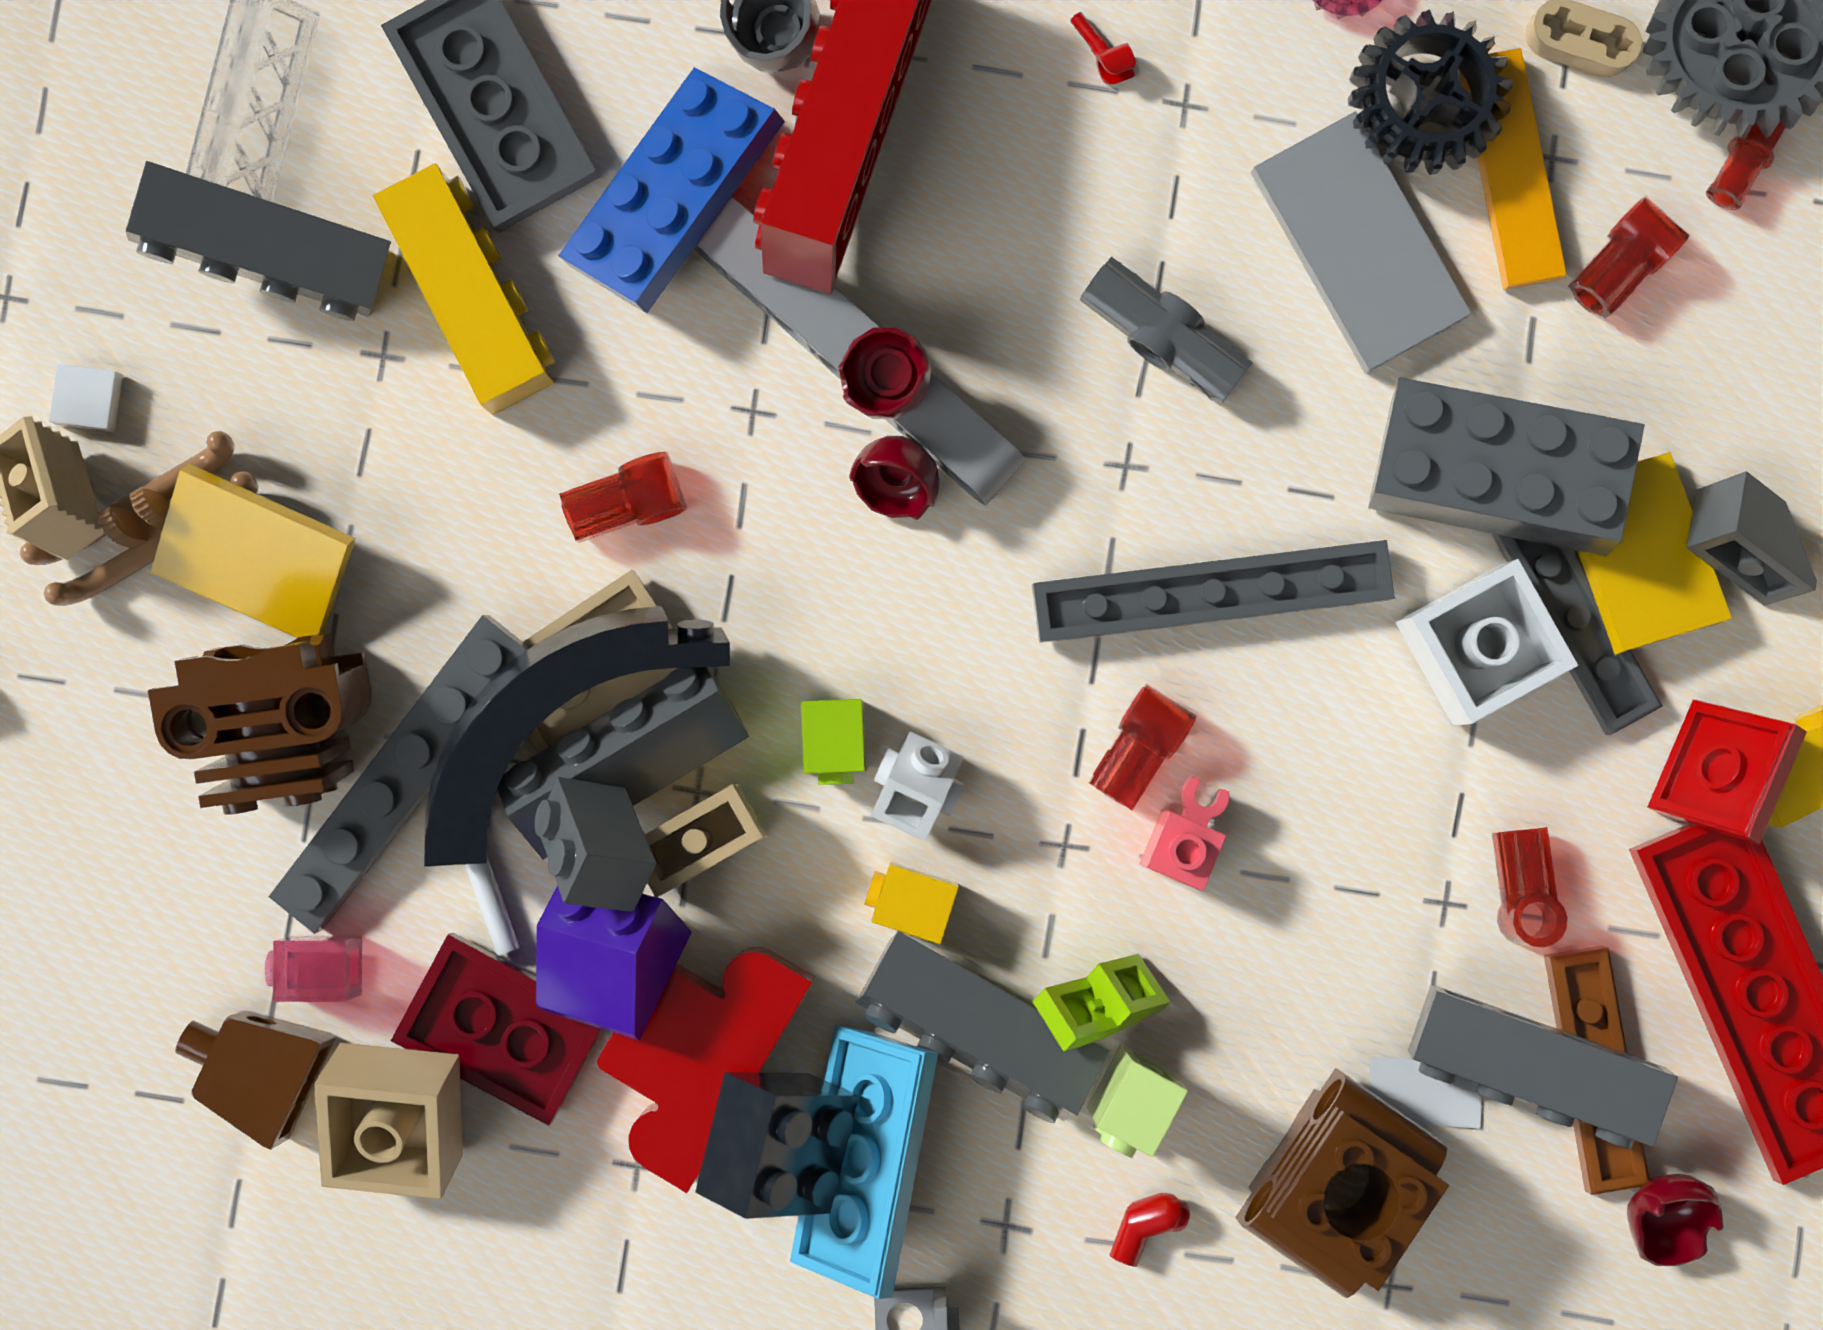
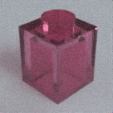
[265,936,362,1002]

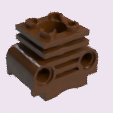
[148,632,371,815]
[1235,1068,1450,1298]

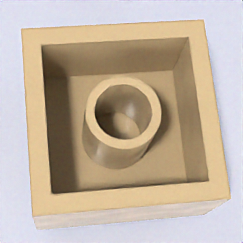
[314,1043,463,1199]

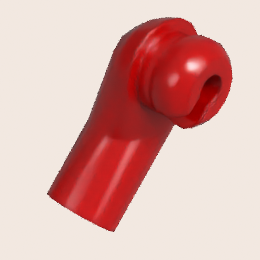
[1109,1193,1190,1267]

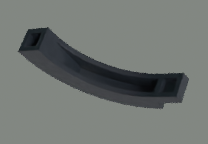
[424,606,730,867]

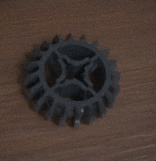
[1348,9,1513,175]

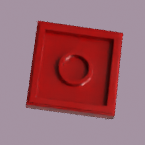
[1647,699,1807,844]

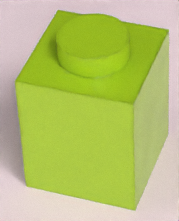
[801,699,866,785]

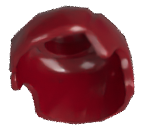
[838,327,931,419]
[849,435,940,520]
[1627,1174,1724,1266]

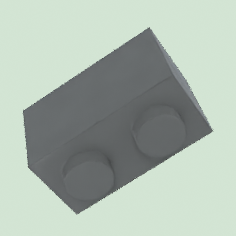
[535,777,656,912]

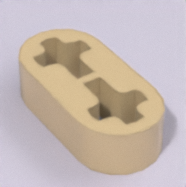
[1525,0,1642,77]

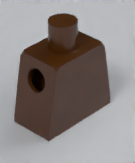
[175,1011,337,1150]

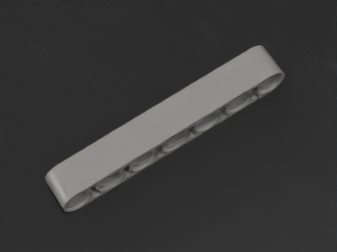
[694,197,1026,506]

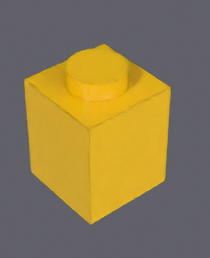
[864,862,959,944]

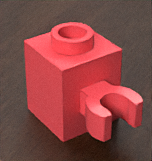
[1139,776,1229,891]

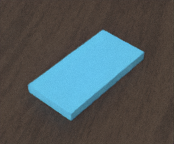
[790,1025,938,1299]

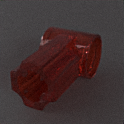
[1568,196,1690,319]
[559,452,687,543]
[1088,683,1197,811]
[1492,827,1568,948]

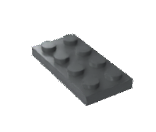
[381,0,600,233]

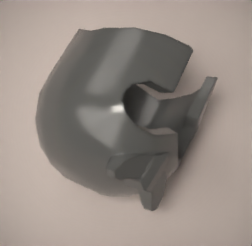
[720,0,821,73]

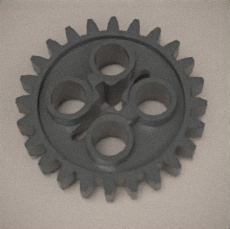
[1643,0,1823,139]

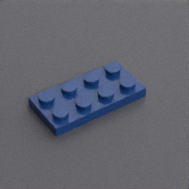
[558,67,785,314]

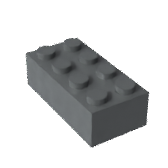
[1368,377,1645,557]

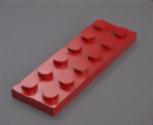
[1629,823,1823,1185]

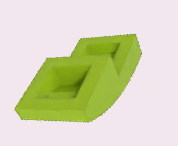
[1032,954,1170,1052]

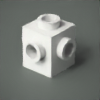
[871,731,965,841]

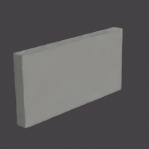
[1251,111,1472,374]

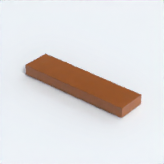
[1544,946,1649,1195]

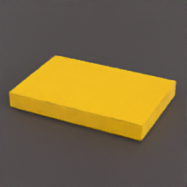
[1578,452,1732,655]
[150,464,356,638]

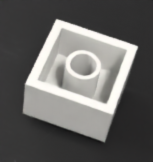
[1395,559,1578,725]

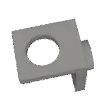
[874,1287,960,1330]

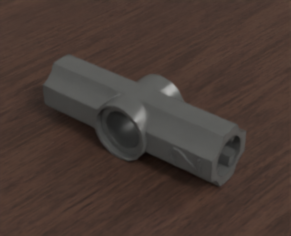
[1080,256,1253,406]

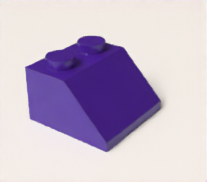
[536,885,692,1041]

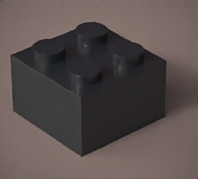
[695,1072,859,1219]

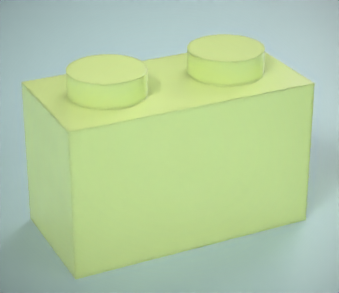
[1087,1044,1188,1158]

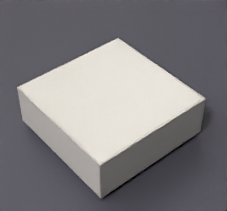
[49,364,123,432]

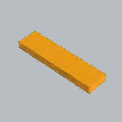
[1460,48,1567,290]

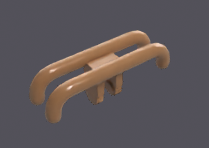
[20,431,259,606]

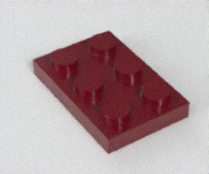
[390,932,602,1126]

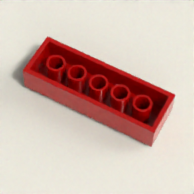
[753,0,932,295]

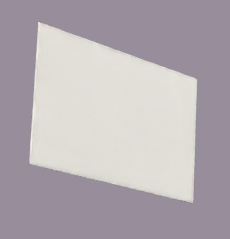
[1369,1056,1482,1129]

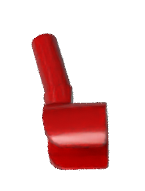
[1070,12,1136,85]

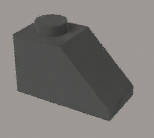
[1686,471,1817,606]

